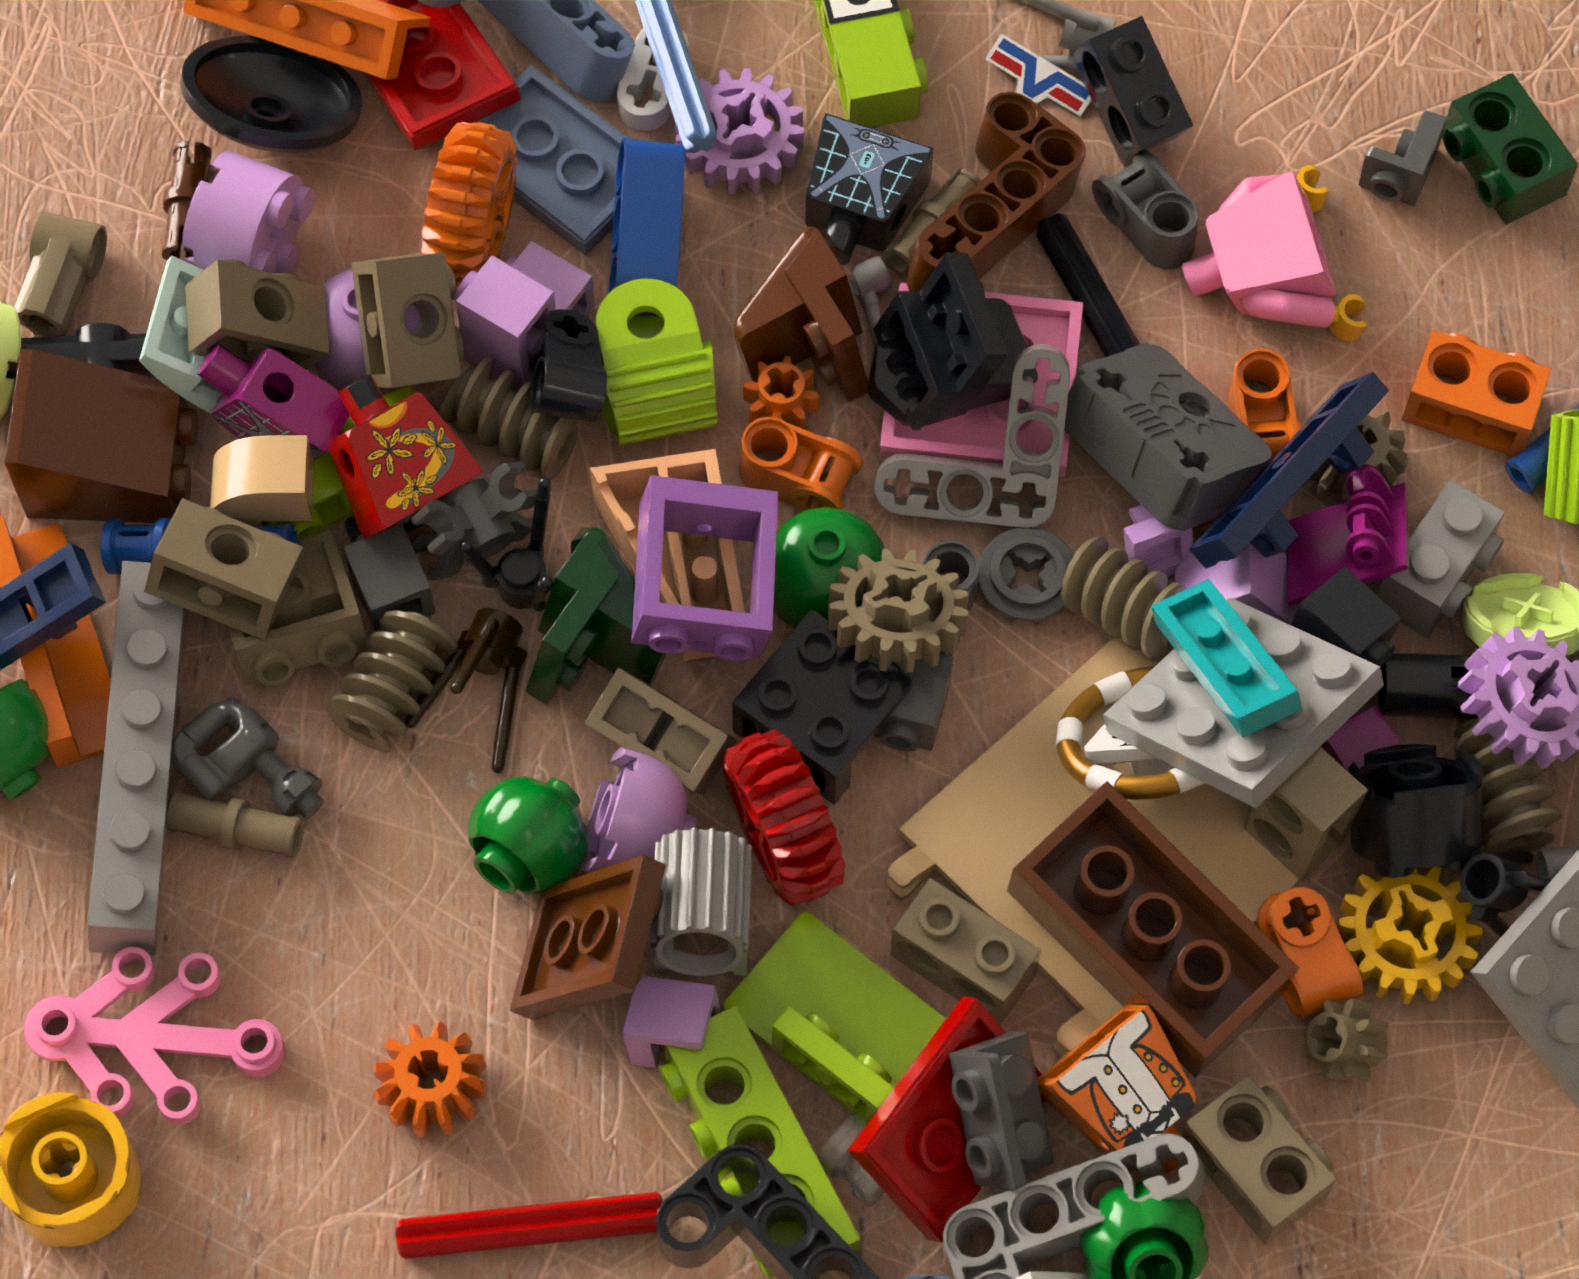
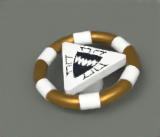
[1056,666,1205,800]

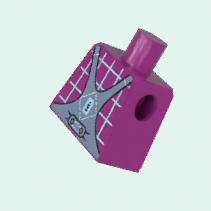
[197,344,350,460]

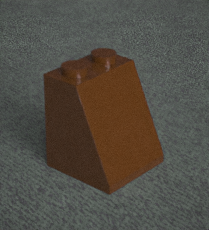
[4,349,198,523]

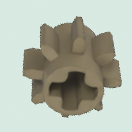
[1306,999,1389,1081]

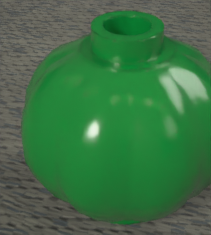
[468,776,589,895]
[1080,1181,1209,1279]

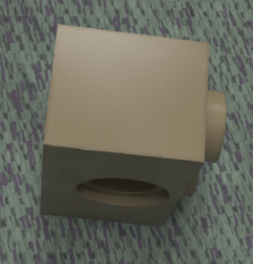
[351,252,464,388]
[185,259,330,370]
[144,498,303,640]

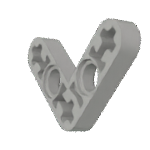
[874,343,1070,528]

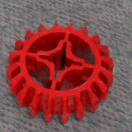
[722,729,845,906]

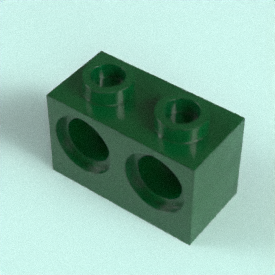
[1442,73,1578,225]

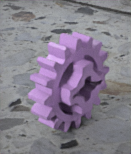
[674,68,804,195]
[1458,627,1579,769]

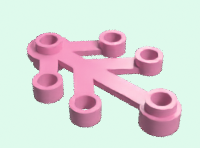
[24,946,285,1125]

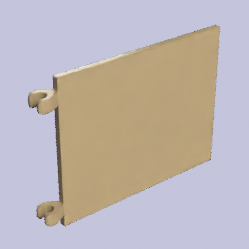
[886,638,1350,1057]

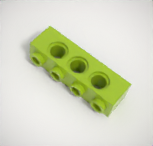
[658,1005,861,1279]

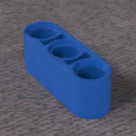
[608,138,685,294]

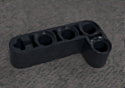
[656,1144,880,1279]

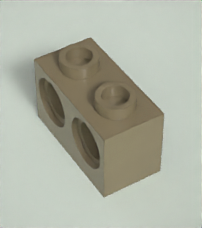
[584,668,738,795]
[1245,747,1368,882]
[890,878,1041,1025]
[1182,1075,1336,1245]

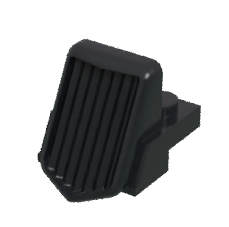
[868,253,1038,430]

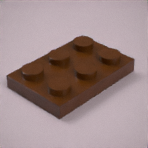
[510,855,666,1020]

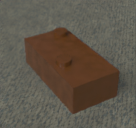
[1007,781,1299,1078]

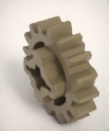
[828,549,969,673]

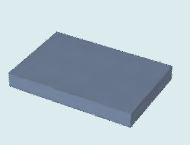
[475,65,628,256]

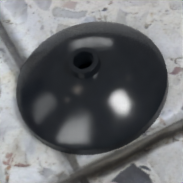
[180,36,362,153]

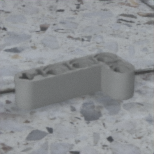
[943,1134,1207,1279]

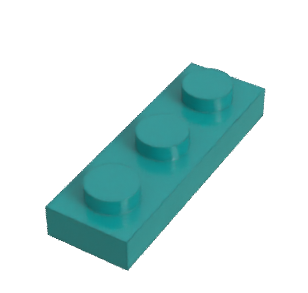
[1151,579,1302,738]

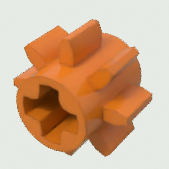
[743,356,820,430]

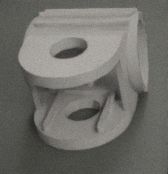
[650,827,752,976]

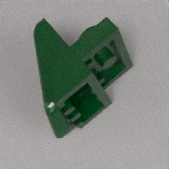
[525,527,666,705]

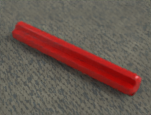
[396,1192,663,1259]

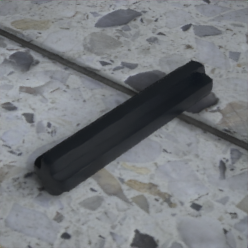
[1037,213,1140,357]

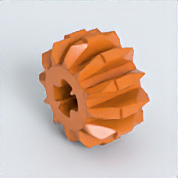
[373,1021,488,1138]

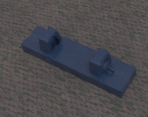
[1189,372,1389,569]
[0,543,106,670]

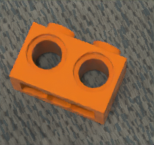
[1401,330,1552,457]

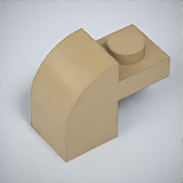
[210,435,315,526]

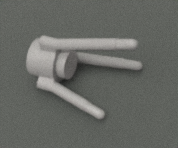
[1018,0,1115,72]

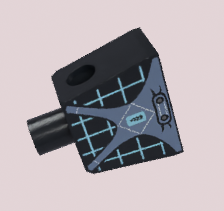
[805,113,934,265]

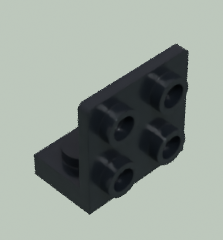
[732,611,912,805]

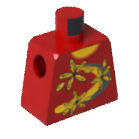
[328,374,483,539]

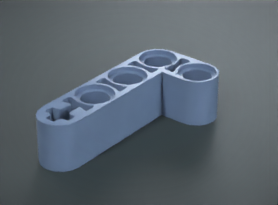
[418,0,635,102]

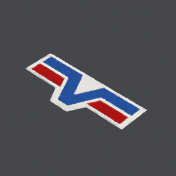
[985,33,1092,117]

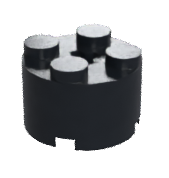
[1348,744,1483,878]

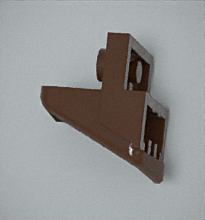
[734,227,868,402]

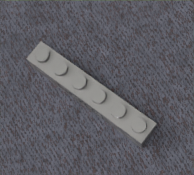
[87,561,186,956]

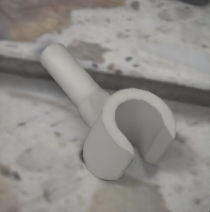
[850,256,891,346]

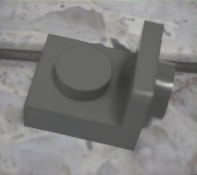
[1359,110,1447,207]

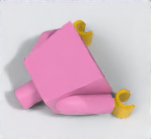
[1182,165,1368,341]

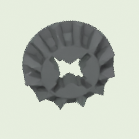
[978,527,1074,625]

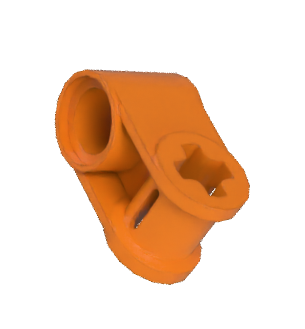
[1227,348,1302,465]
[739,416,864,511]
[1256,887,1363,1021]

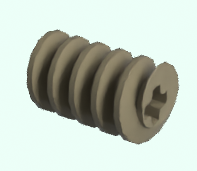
[440,357,578,480]
[1061,536,1187,662]
[327,610,459,752]
[1454,718,1562,852]

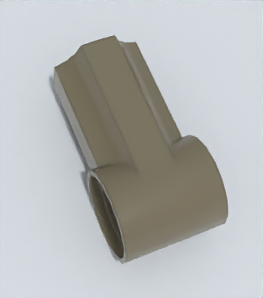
[14,212,107,337]

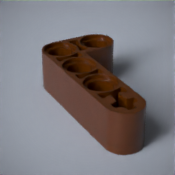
[906,92,1086,291]

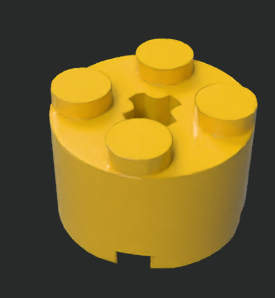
[0,1092,141,1248]

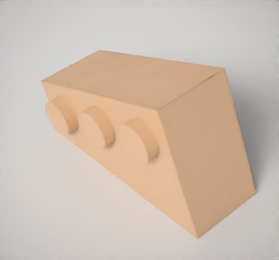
[590,449,745,661]

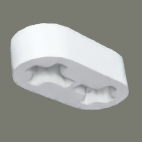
[617,28,689,132]

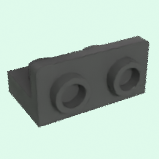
[948,1031,1054,1190]

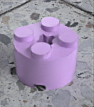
[182,151,315,274]

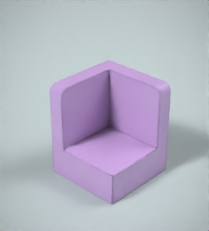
[622,975,721,1068]

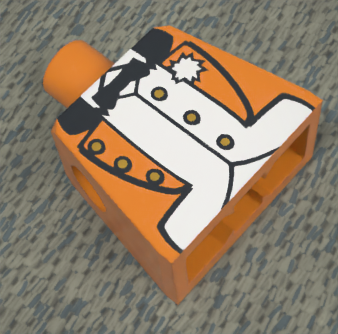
[1037,1005,1197,1174]

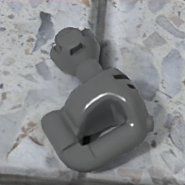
[171,697,324,819]

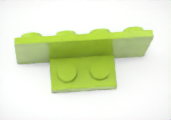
[723,911,946,1124]

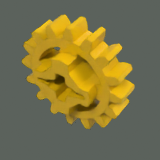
[1336,866,1483,1004]

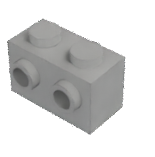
[1377,479,1505,638]

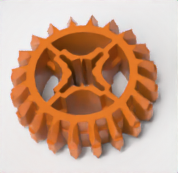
[421,122,518,287]

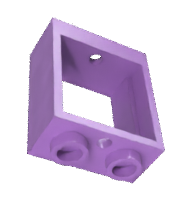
[631,475,778,661]

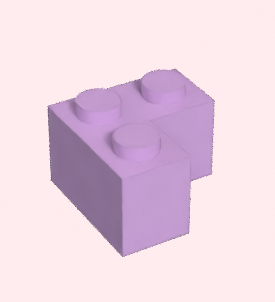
[455,241,595,391]

